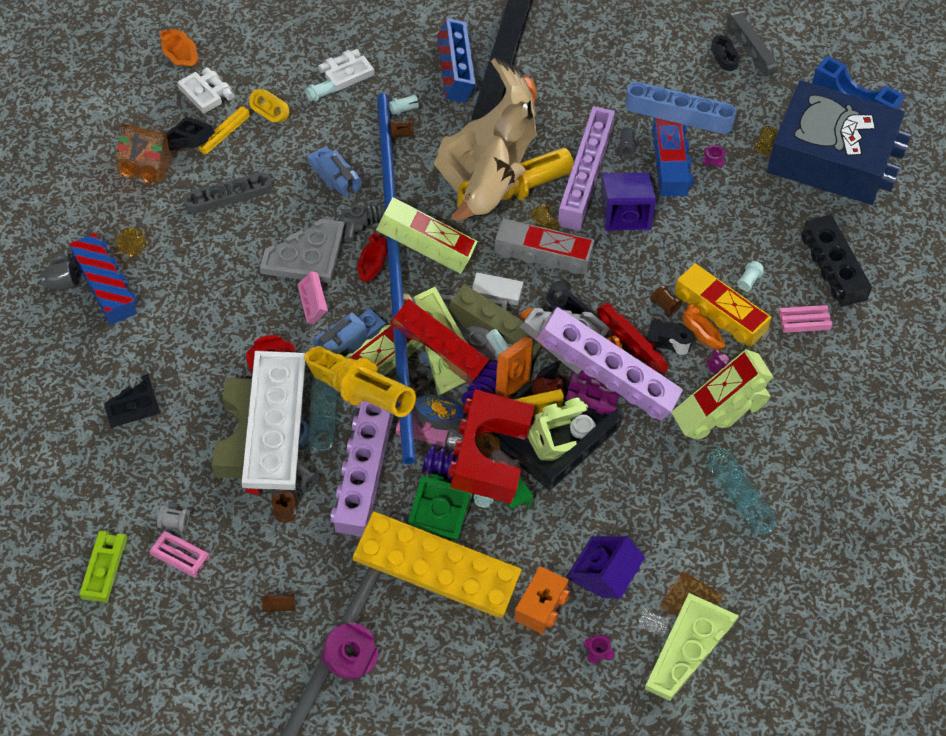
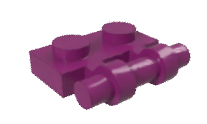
[565,370,619,415]

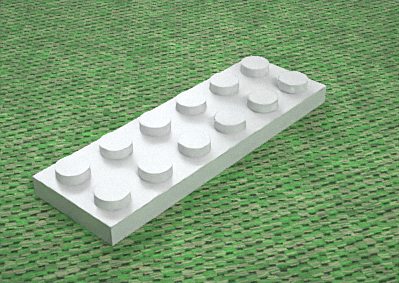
[242,351,306,490]

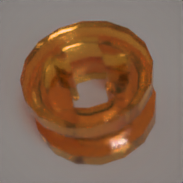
[475,433,500,457]

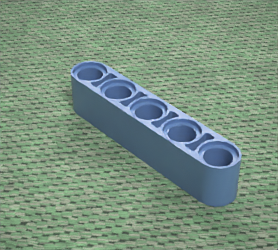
[625,82,736,134]

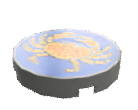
[413,395,464,430]

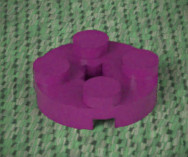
[321,623,378,680]

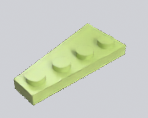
[412,287,478,396]
[645,593,739,701]

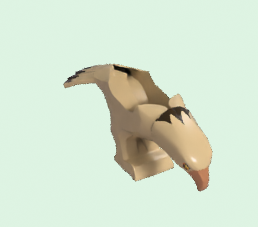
[434,58,537,221]

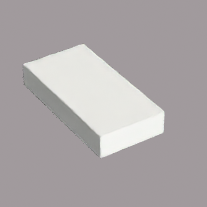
[472,273,523,305]

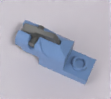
[307,146,362,197]
[313,308,386,354]

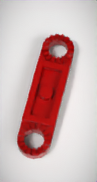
[597,302,668,375]

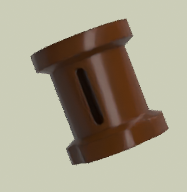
[390,118,414,140]
[650,285,682,317]
[272,490,297,523]

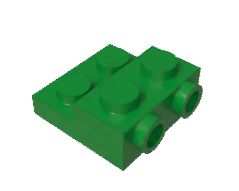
[408,474,473,541]

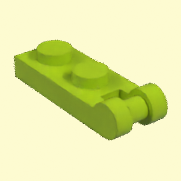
[79,531,127,603]

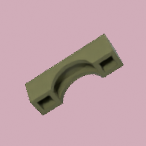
[448,284,542,363]
[212,378,252,479]

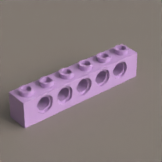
[558,106,615,231]
[536,307,683,421]
[331,401,393,536]

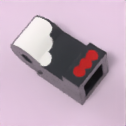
[647,320,694,355]

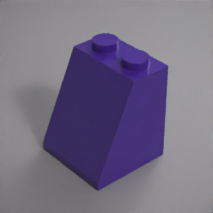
[601,172,656,231]

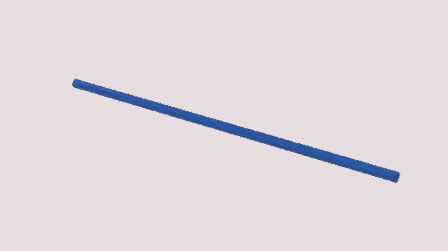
[377,93,415,465]

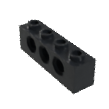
[801,214,872,307]

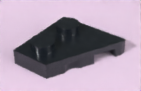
[155,117,215,151]
[104,374,161,428]

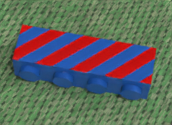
[437,18,475,103]
[69,233,138,325]

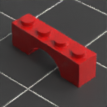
[390,298,489,385]

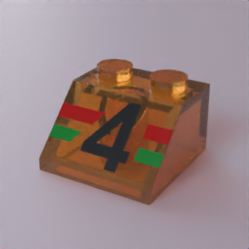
[115,123,172,184]

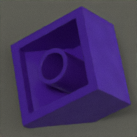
[566,536,645,599]

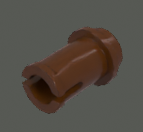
[262,593,295,615]

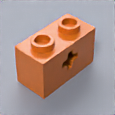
[514,566,570,634]

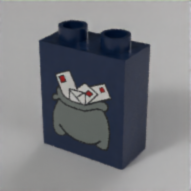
[767,80,912,205]

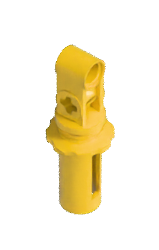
[457,148,574,208]
[304,346,416,417]

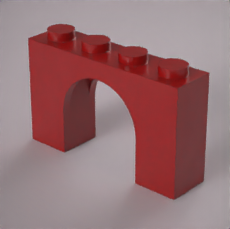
[448,389,535,504]

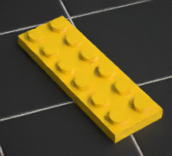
[353,511,522,619]

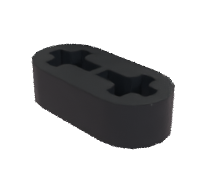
[711,35,740,71]

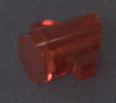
[531,376,564,396]

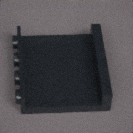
[483,363,621,491]

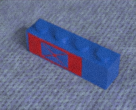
[652,117,693,196]

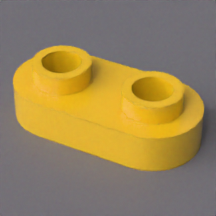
[249,89,289,123]

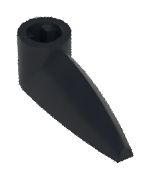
[547,281,605,324]

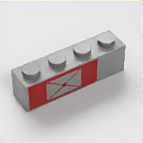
[495,218,595,275]

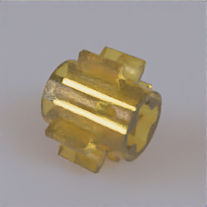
[115,226,147,257]

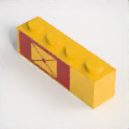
[674,263,771,347]

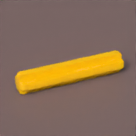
[198,106,250,154]

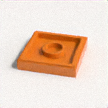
[495,336,533,398]

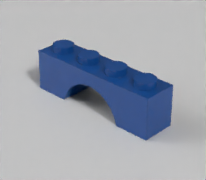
[812,56,905,110]

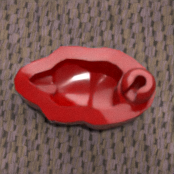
[356,233,388,284]

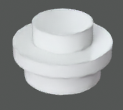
[570,415,596,439]

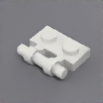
[318,49,375,92]
[177,68,235,114]

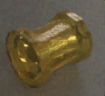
[754,126,778,156]
[530,204,559,230]

